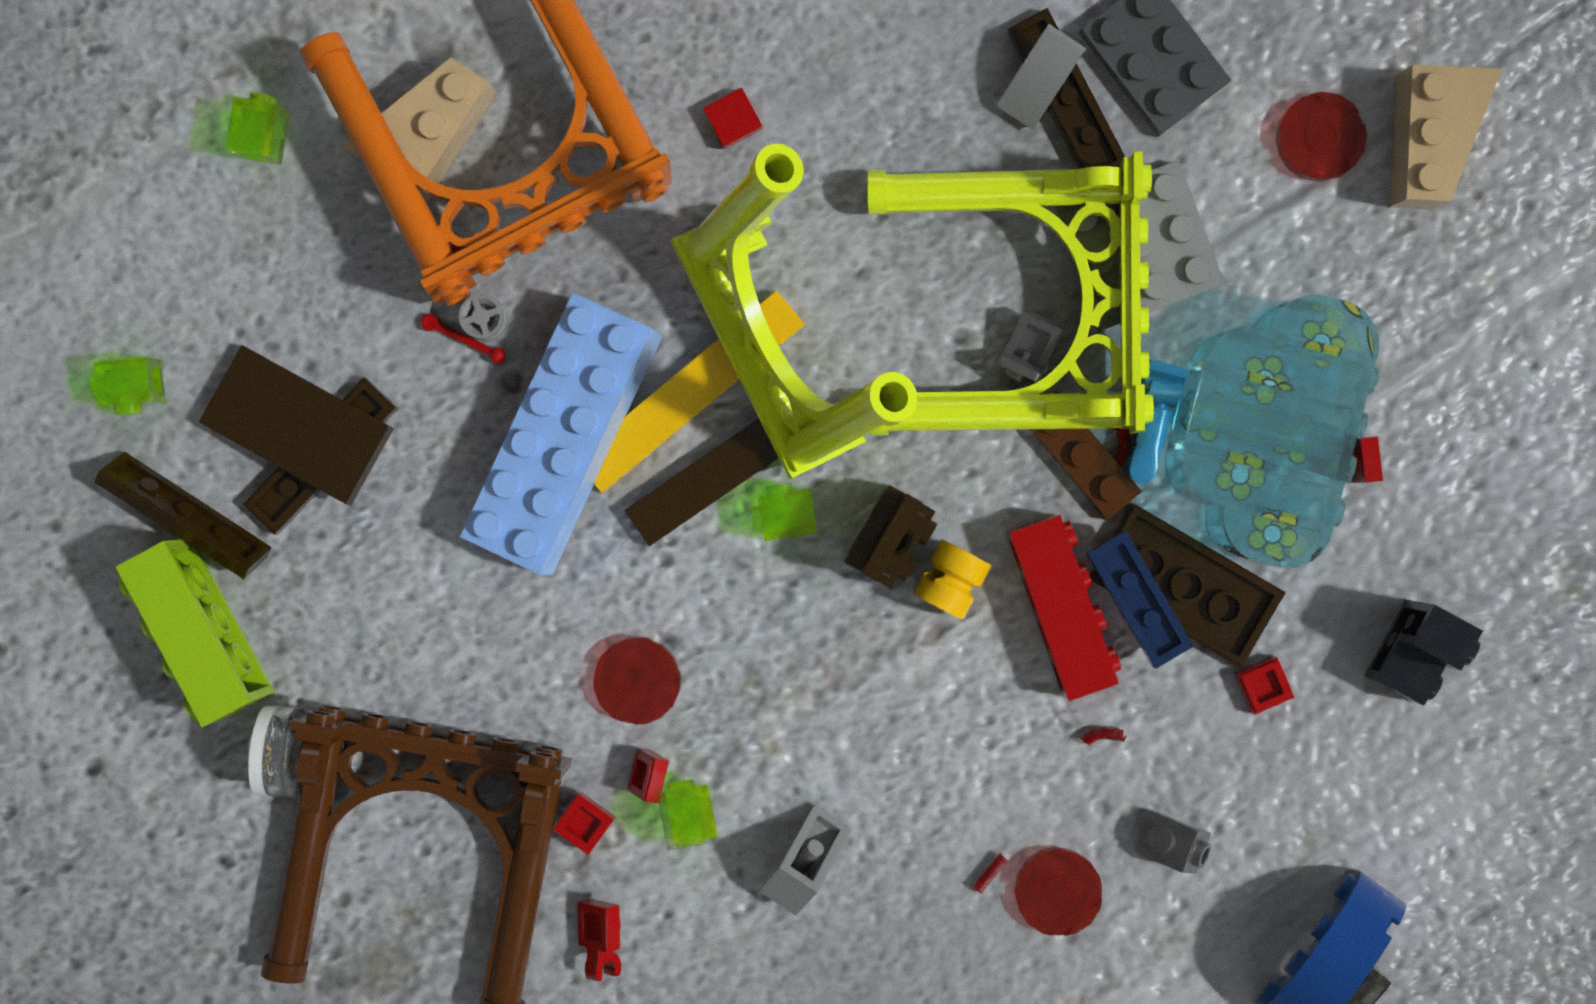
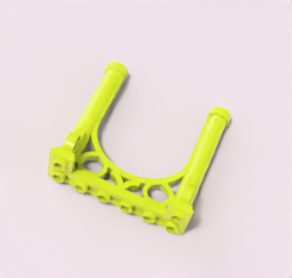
[670,144,918,479]
[867,151,1154,436]

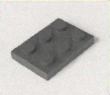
[1079,0,1232,137]

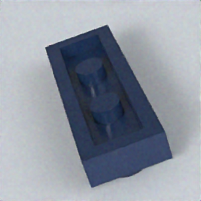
[1085,530,1194,669]

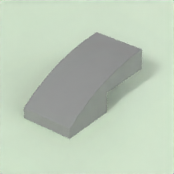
[996,24,1086,130]

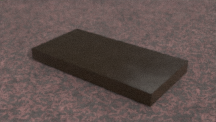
[199,345,394,506]
[1090,503,1286,668]

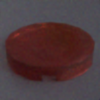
[1275,92,1367,182]
[593,637,681,725]
[1014,846,1102,936]

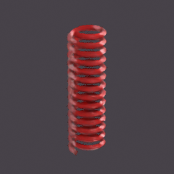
[971,852,1008,894]

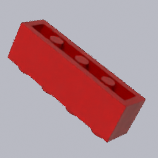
[1005,515,1122,701]

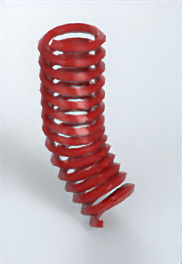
[1113,428,1131,466]
[1081,727,1126,746]

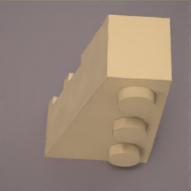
[340,57,497,203]
[1390,64,1502,209]

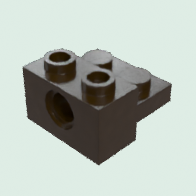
[844,485,937,588]

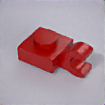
[577,899,621,982]

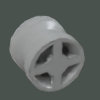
[458,294,508,341]

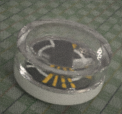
[248,706,306,798]

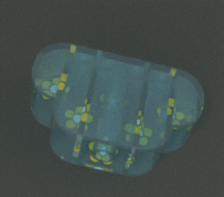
[1165,295,1379,568]

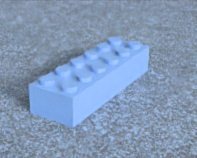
[460,292,662,575]

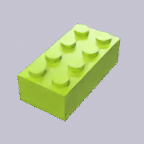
[115,539,275,728]

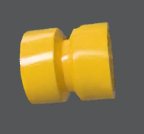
[912,539,992,620]

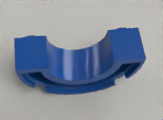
[1255,871,1406,1004]

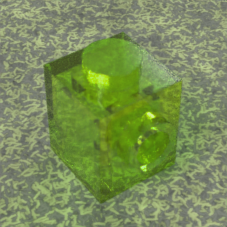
[225,93,290,165]
[90,357,166,415]
[751,483,817,541]
[659,780,718,851]

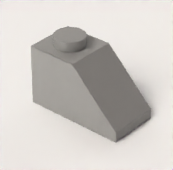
[759,804,851,916]

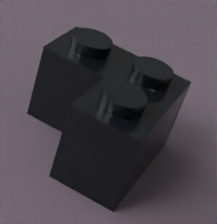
[1364,599,1483,706]

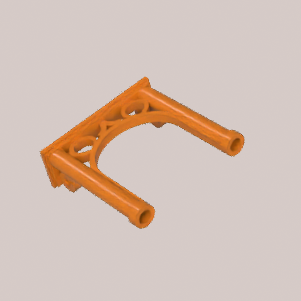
[300,0,672,306]

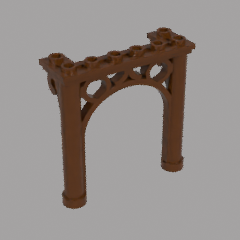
[261,705,572,1004]

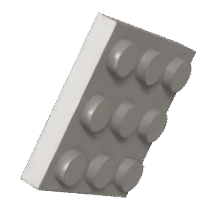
[1052,160,1225,332]

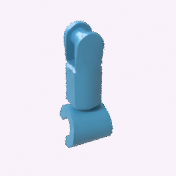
[1125,359,1190,484]

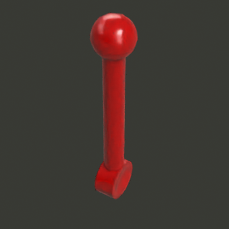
[421,314,506,364]

